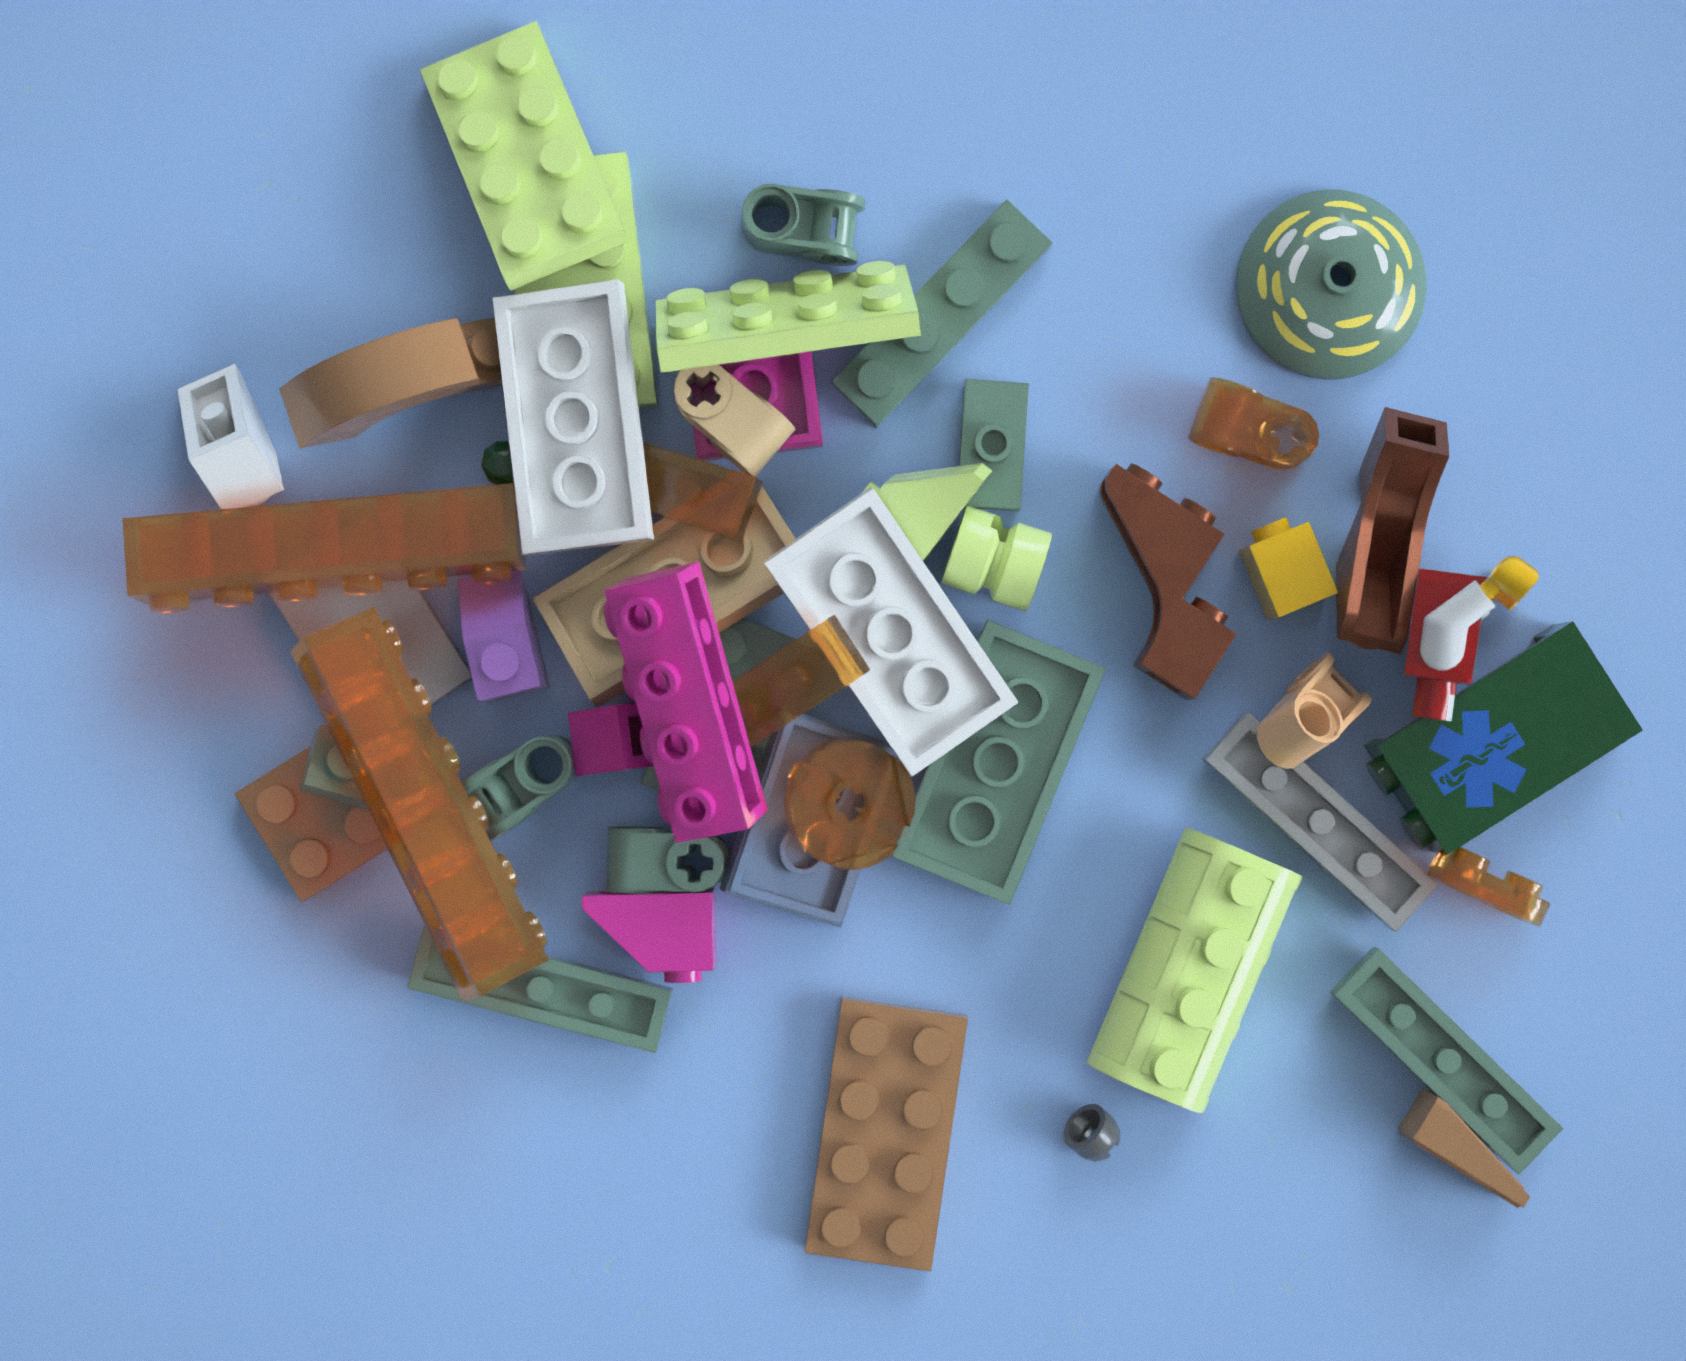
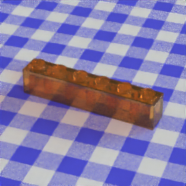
[122,483,527,613]
[290,607,549,1001]

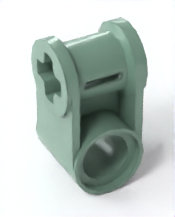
[742,184,866,266]
[454,735,577,842]
[606,826,730,894]

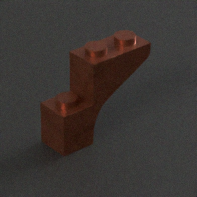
[1336,407,1450,655]
[1099,463,1237,700]

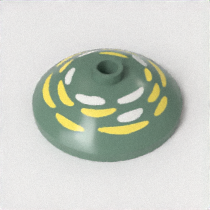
[1236,190,1427,380]

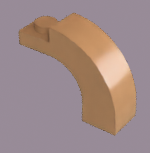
[279,318,503,449]

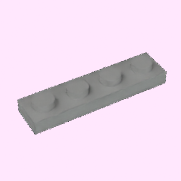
[1202,712,1439,932]

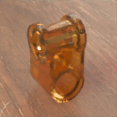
[1188,377,1319,471]

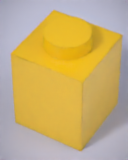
[1239,517,1338,620]

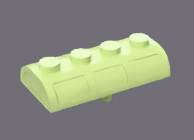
[1086,827,1303,1113]

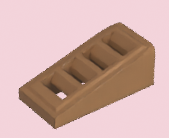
[1398,1089,1530,1208]

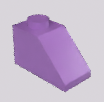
[458,565,550,702]

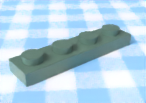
[831,199,1052,428]
[407,924,673,1053]
[1330,947,1564,1174]

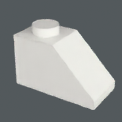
[177,364,284,516]

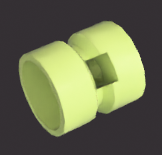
[941,505,1052,612]

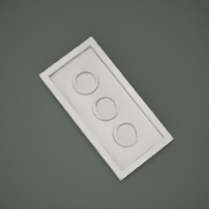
[493,280,654,556]
[763,487,1019,777]

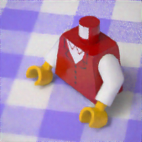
[1404,556,1539,721]

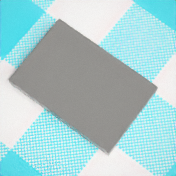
[263,516,472,740]

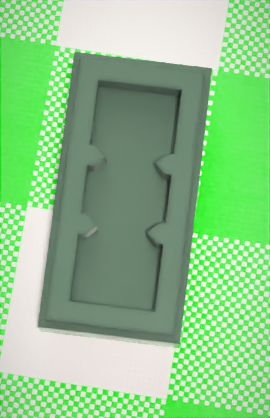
[959,379,1029,512]

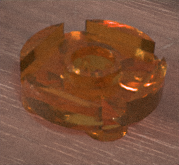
[784,738,915,870]

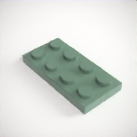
[891,620,1106,905]

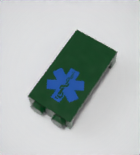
[1363,621,1643,855]

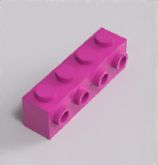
[604,561,768,843]

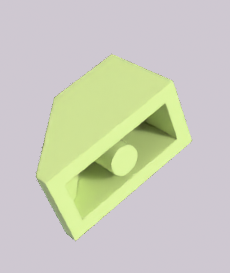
[862,463,992,562]

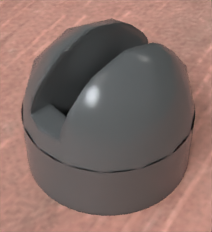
[1063,1104,1120,1162]

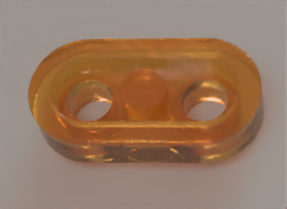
[1427,847,1551,927]

